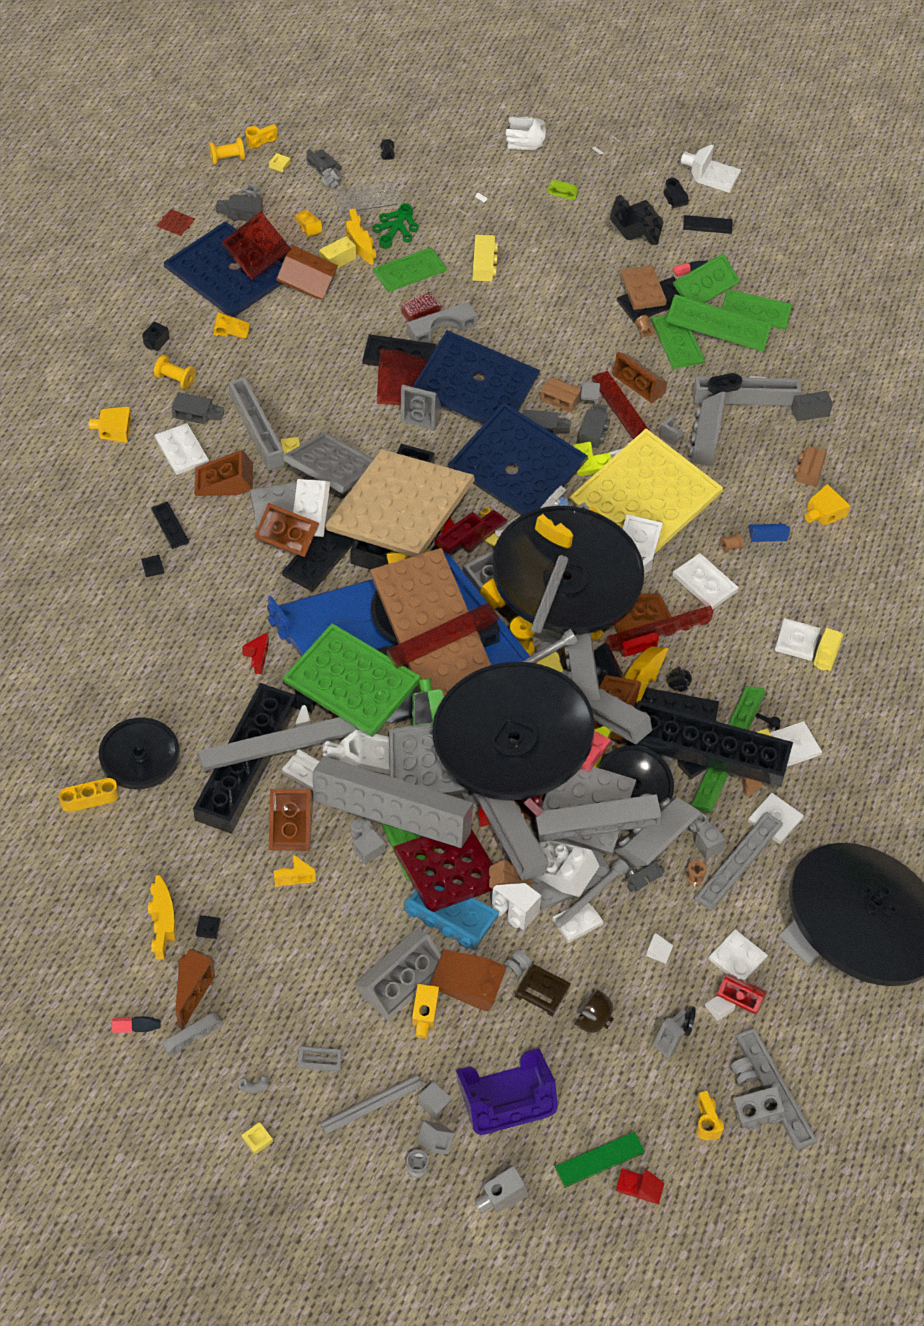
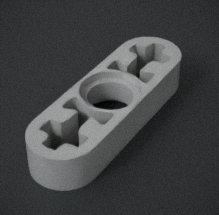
[163,1012,223,1056]

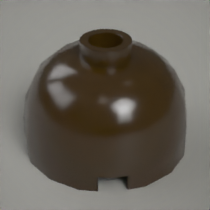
[574,989,614,1033]

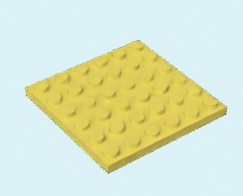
[569,429,723,553]

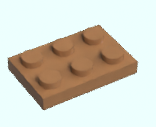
[620,265,667,310]

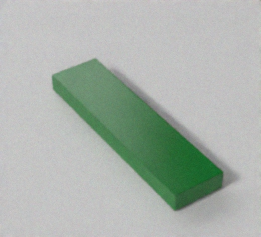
[555,1132,645,1188]

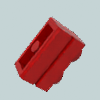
[717,973,768,1014]

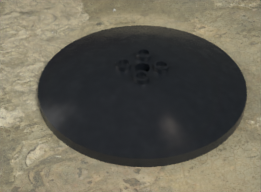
[492,506,644,634]
[432,662,595,800]
[789,843,924,986]

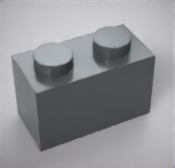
[791,391,833,421]

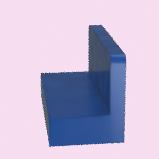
[749,524,790,542]

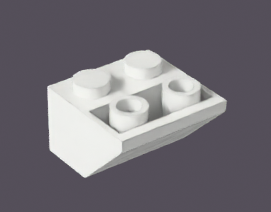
[491,883,542,931]

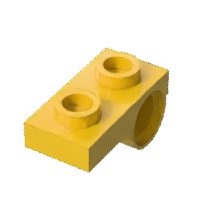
[245,124,278,149]
[294,210,322,238]
[213,312,250,338]
[696,1091,724,1141]

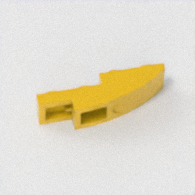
[345,209,376,265]
[625,646,669,703]
[148,875,176,960]

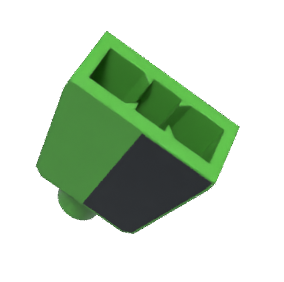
[412,678,444,726]

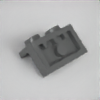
[306,149,342,175]

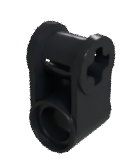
[663,178,689,209]

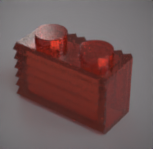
[401,292,441,322]

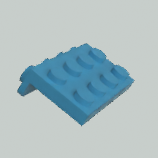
[404,872,499,950]

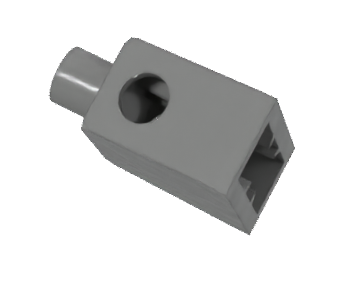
[475,1166,529,1213]

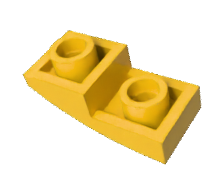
[535,514,574,548]

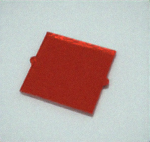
[156,209,195,236]

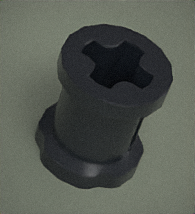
[380,139,395,160]

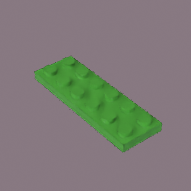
[666,294,772,352]

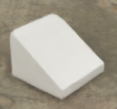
[295,705,310,727]
[646,934,673,964]
[704,996,736,1021]

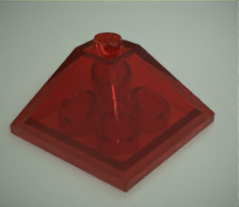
[222,211,291,280]
[377,349,428,405]

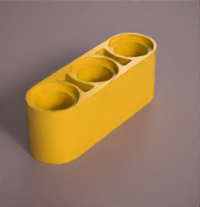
[58,778,119,812]

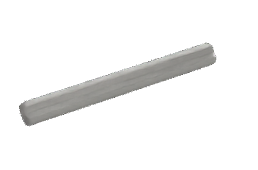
[531,555,568,633]
[321,1075,422,1133]

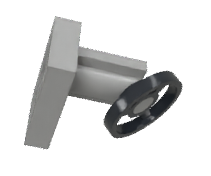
[653,1006,696,1059]

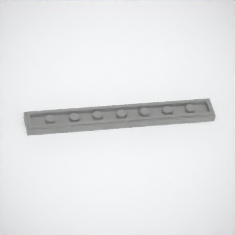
[198,717,356,771]

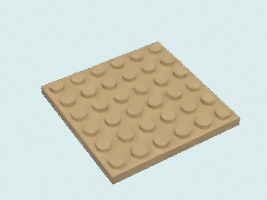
[325,449,475,556]

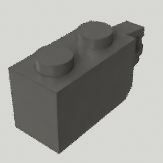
[215,194,263,223]
[171,392,224,424]
[578,404,610,449]
[523,409,571,435]

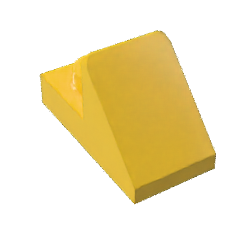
[273,855,316,887]

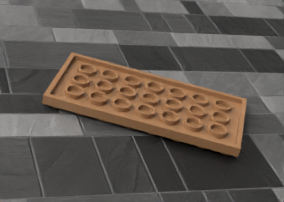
[370,548,491,696]

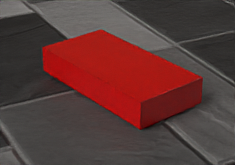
[620,632,659,657]

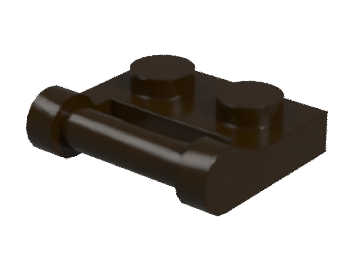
[515,964,571,1017]

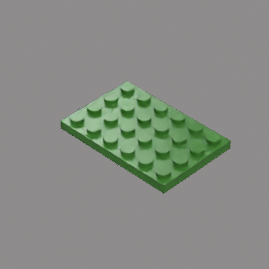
[282,623,422,737]

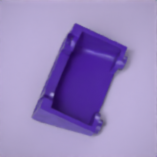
[456,1048,558,1135]

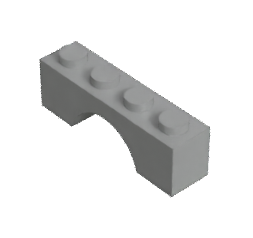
[407,302,477,343]

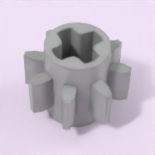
[322,167,342,188]
[241,184,261,198]

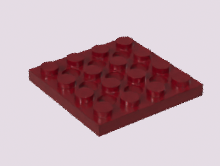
[394,829,493,912]

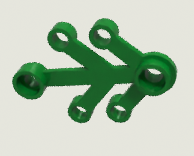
[373,203,419,249]

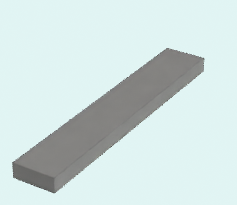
[694,812,783,911]
[735,1027,817,1151]

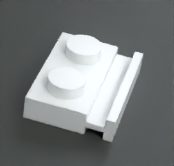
[541,486,566,508]
[282,749,320,791]
[552,903,603,943]

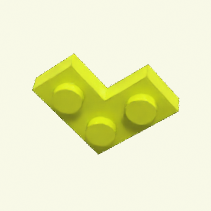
[574,442,612,476]

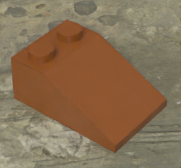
[194,450,253,496]
[254,503,319,557]
[614,593,675,637]
[594,675,641,740]
[269,789,313,851]
[175,949,215,1030]
[429,949,507,1012]

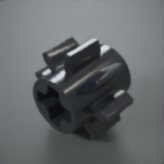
[668,667,692,692]

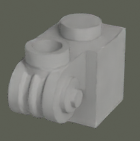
[689,813,725,859]
[351,819,386,865]

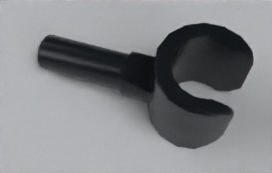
[755,713,780,731]

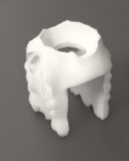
[505,116,546,151]

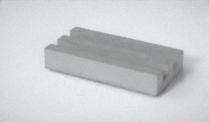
[297,1046,343,1072]

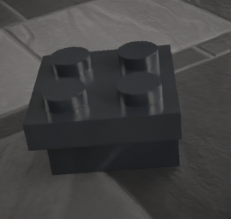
[609,195,664,245]

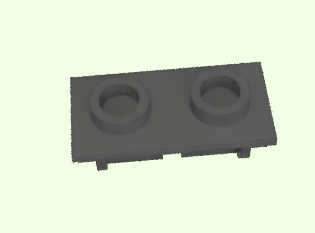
[622,859,665,892]

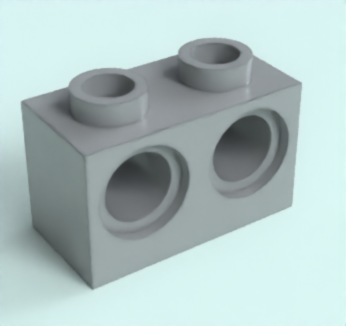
[734,1086,785,1130]

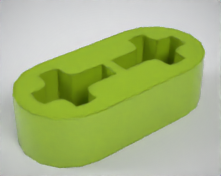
[547,180,579,200]

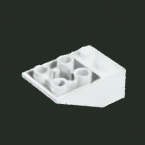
[536,841,600,897]

